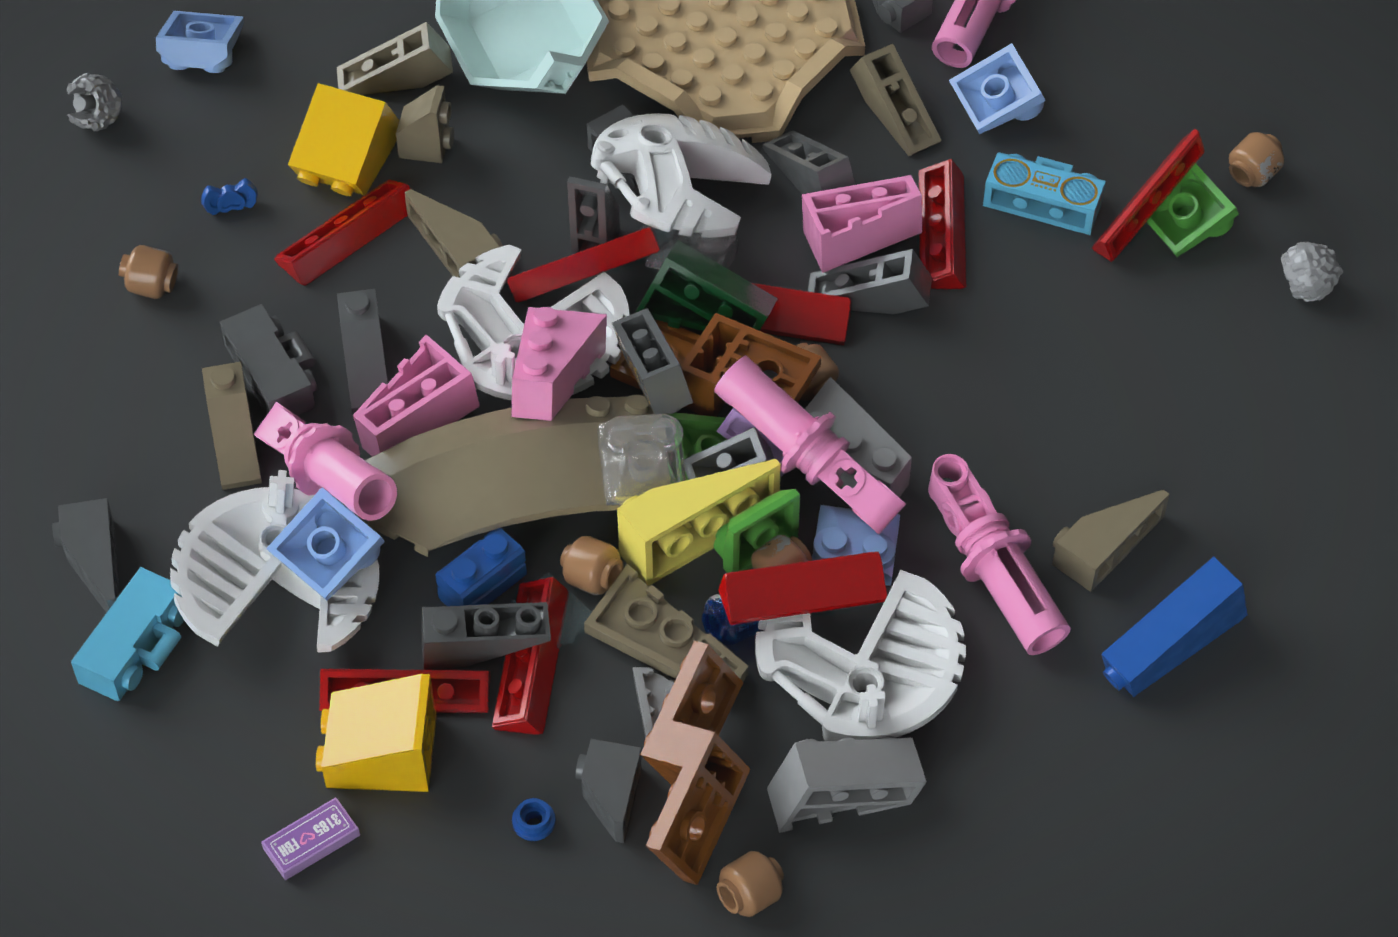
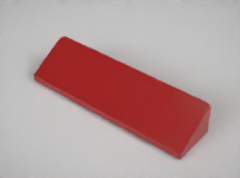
[1092,129,1205,262]
[919,159,966,289]
[274,179,410,286]
[507,227,660,303]
[752,283,852,345]
[718,551,887,625]
[492,577,569,734]
[319,669,491,713]

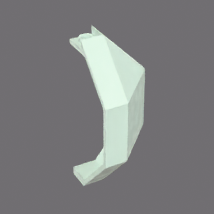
[435,0,609,94]

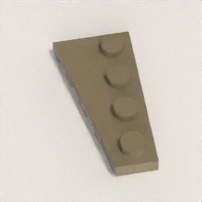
[584,564,748,681]

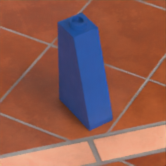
[1101,556,1248,697]

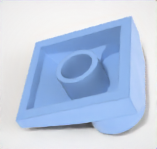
[156,11,244,73]
[949,43,1046,134]
[266,487,385,601]
[812,505,900,586]

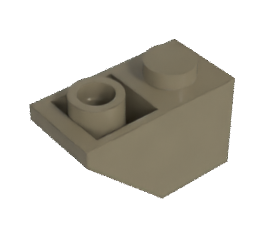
[396,85,454,163]

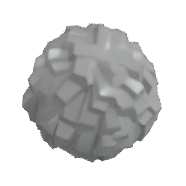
[67,73,123,131]
[1281,242,1343,302]

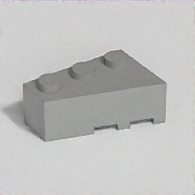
[805,377,912,497]
[767,736,927,833]

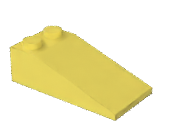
[617,459,781,586]

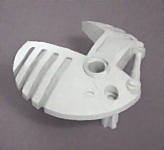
[591,113,771,238]
[437,245,630,400]
[170,470,379,653]
[755,570,966,741]

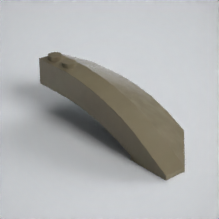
[333,395,670,557]

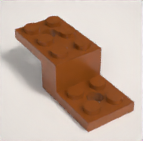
[610,313,821,417]
[640,641,751,885]

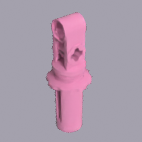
[932,0,1016,68]
[714,356,906,534]
[254,402,397,521]
[928,454,1071,655]

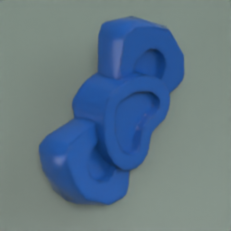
[201,178,258,215]

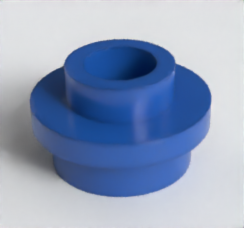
[512,798,556,841]

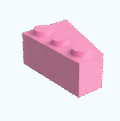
[802,175,922,273]
[512,307,607,421]
[353,335,480,457]

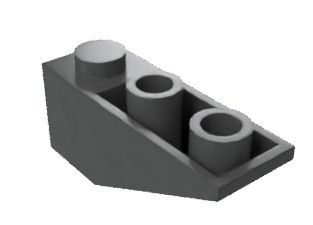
[421,602,551,670]

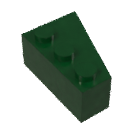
[635,240,778,331]

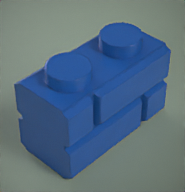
[435,528,527,606]

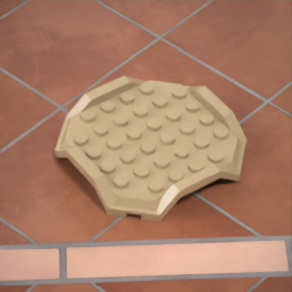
[586,0,865,143]

